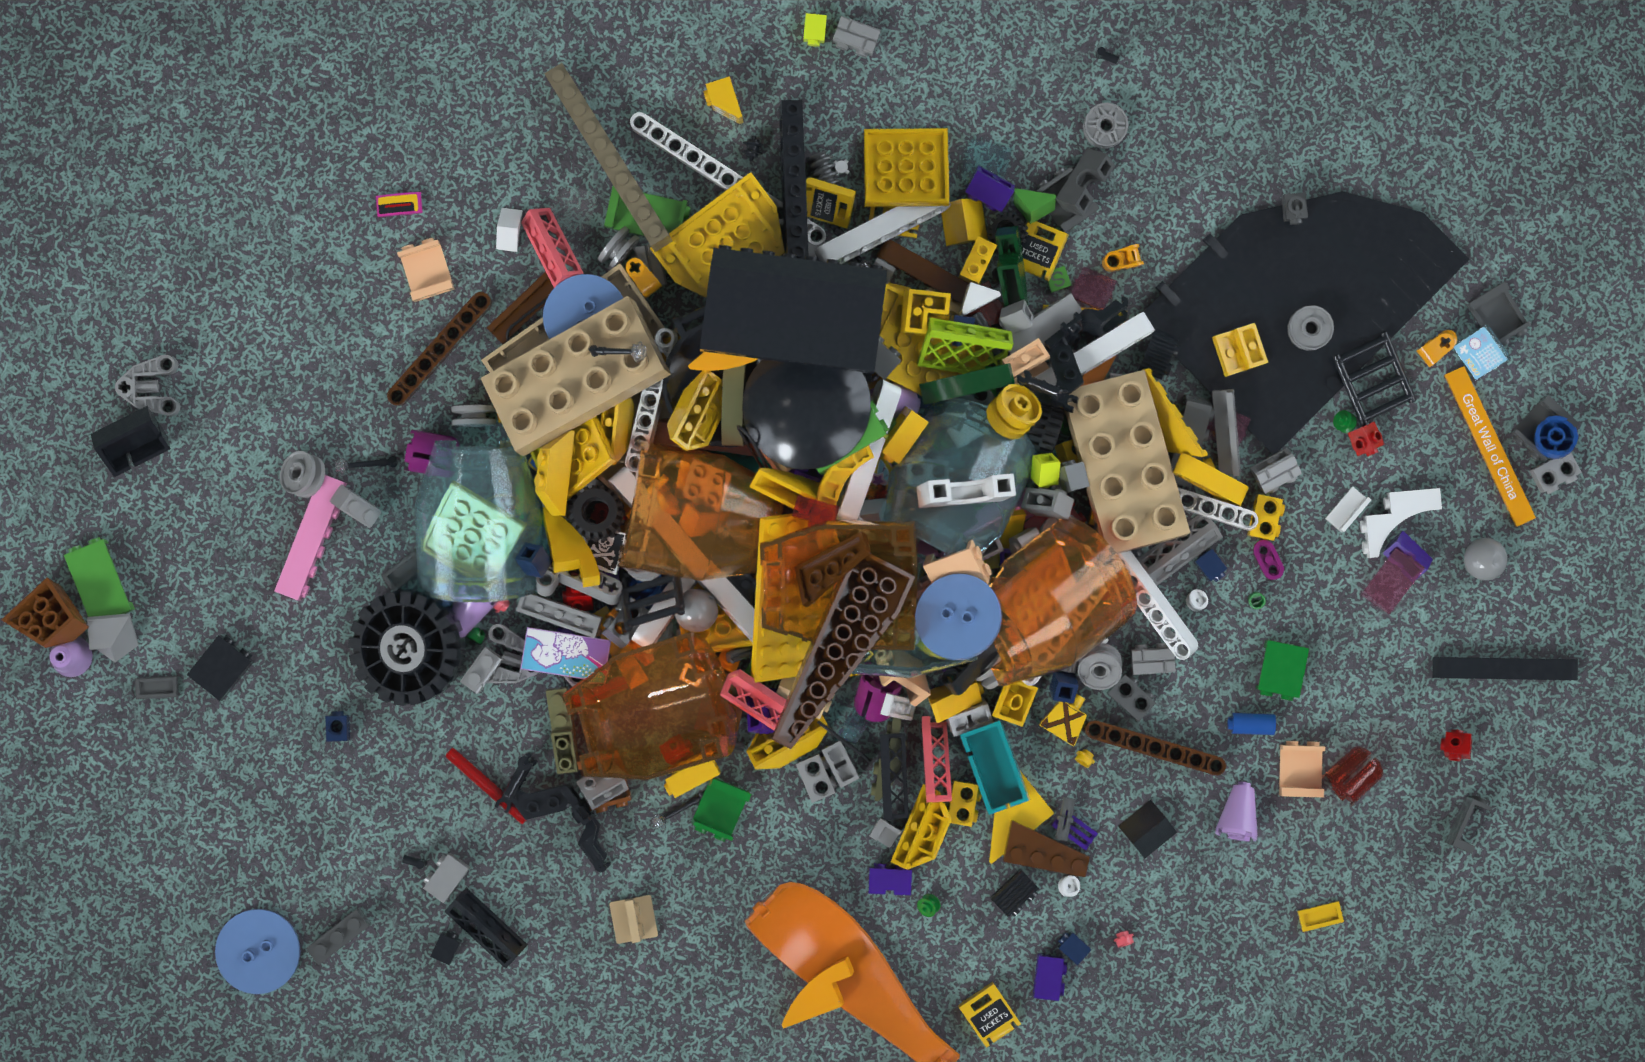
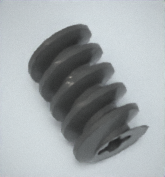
[806,151,840,185]

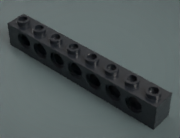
[779,100,809,259]

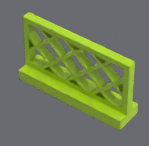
[917,317,1014,374]

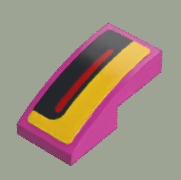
[376,192,423,217]

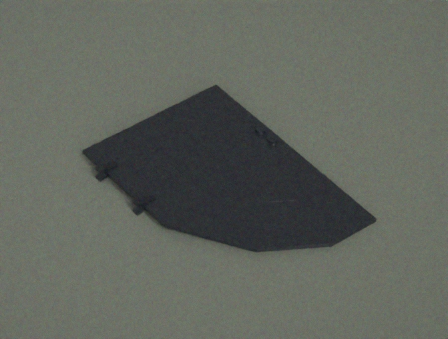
[1143,191,1470,455]

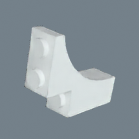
[1360,488,1442,558]

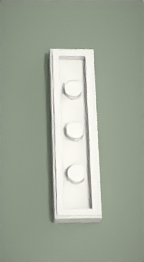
[880,693,916,721]

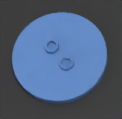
[543,274,624,339]
[915,574,1002,660]
[215,909,301,994]

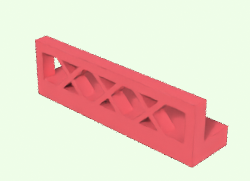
[521,208,584,288]
[720,669,786,730]
[922,716,952,803]

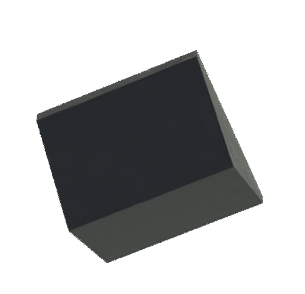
[1118,800,1177,859]

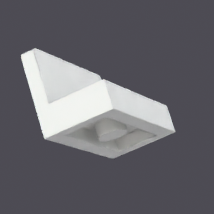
[1325,487,1371,532]

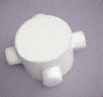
[834,159,850,175]

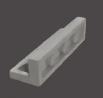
[1212,389,1241,476]
[1137,511,1223,586]
[516,590,603,638]

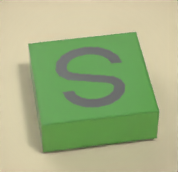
[1044,266,1072,293]

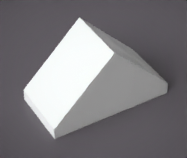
[496,208,523,252]
[959,282,1001,316]

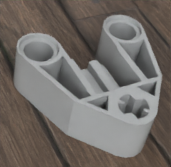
[115,355,180,417]
[487,624,540,683]

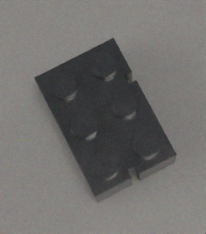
[91,406,171,477]

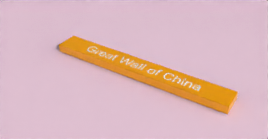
[1444,366,1536,527]

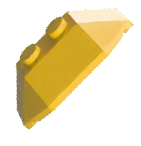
[667,370,723,451]
[597,397,634,465]
[534,430,575,516]
[746,715,829,769]
[891,784,952,870]

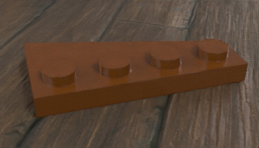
[794,531,871,607]
[1003,819,1090,877]

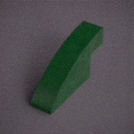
[995,226,1028,307]
[919,363,1015,405]

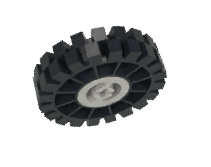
[348,589,466,706]

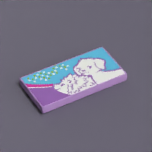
[520,627,611,682]

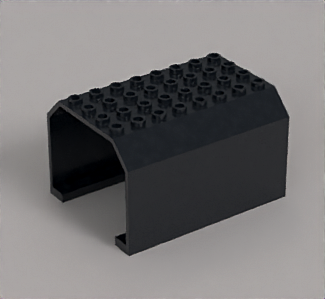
[700,245,887,384]

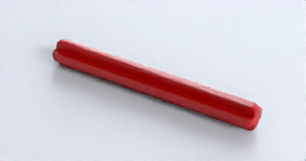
[445,748,528,824]

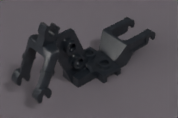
[1017,296,1128,413]
[495,752,611,873]

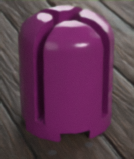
[404,429,460,478]
[854,662,903,722]

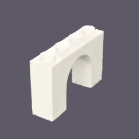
[916,474,1016,508]

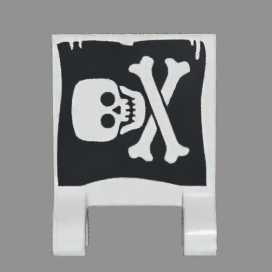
[572,520,628,575]

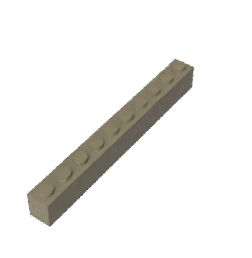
[544,63,672,252]

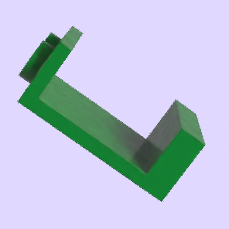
[1256,640,1309,701]
[691,777,752,842]

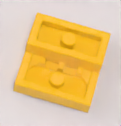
[1212,323,1268,377]

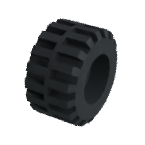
[1023,403,1065,455]
[569,485,626,542]

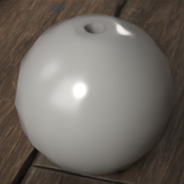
[1464,538,1508,581]
[675,589,718,632]

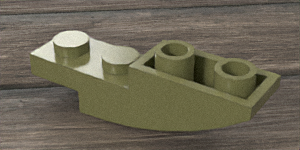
[546,686,578,774]
[871,717,907,801]

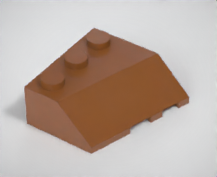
[1,577,89,648]

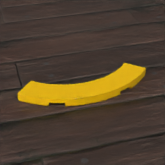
[813,445,874,551]

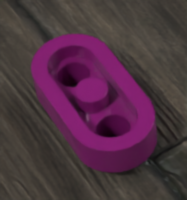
[1253,540,1284,580]

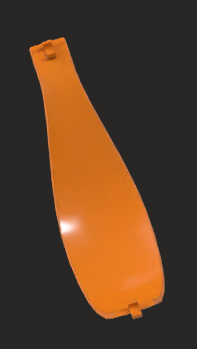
[745,882,960,1062]

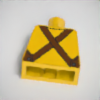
[1038,694,1087,746]

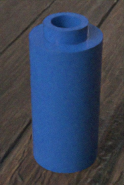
[1227,713,1276,735]

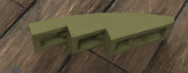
[721,364,747,446]

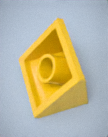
[941,199,988,246]

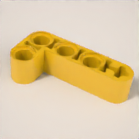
[1172,453,1249,507]

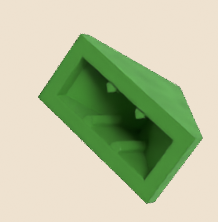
[1013,188,1056,224]

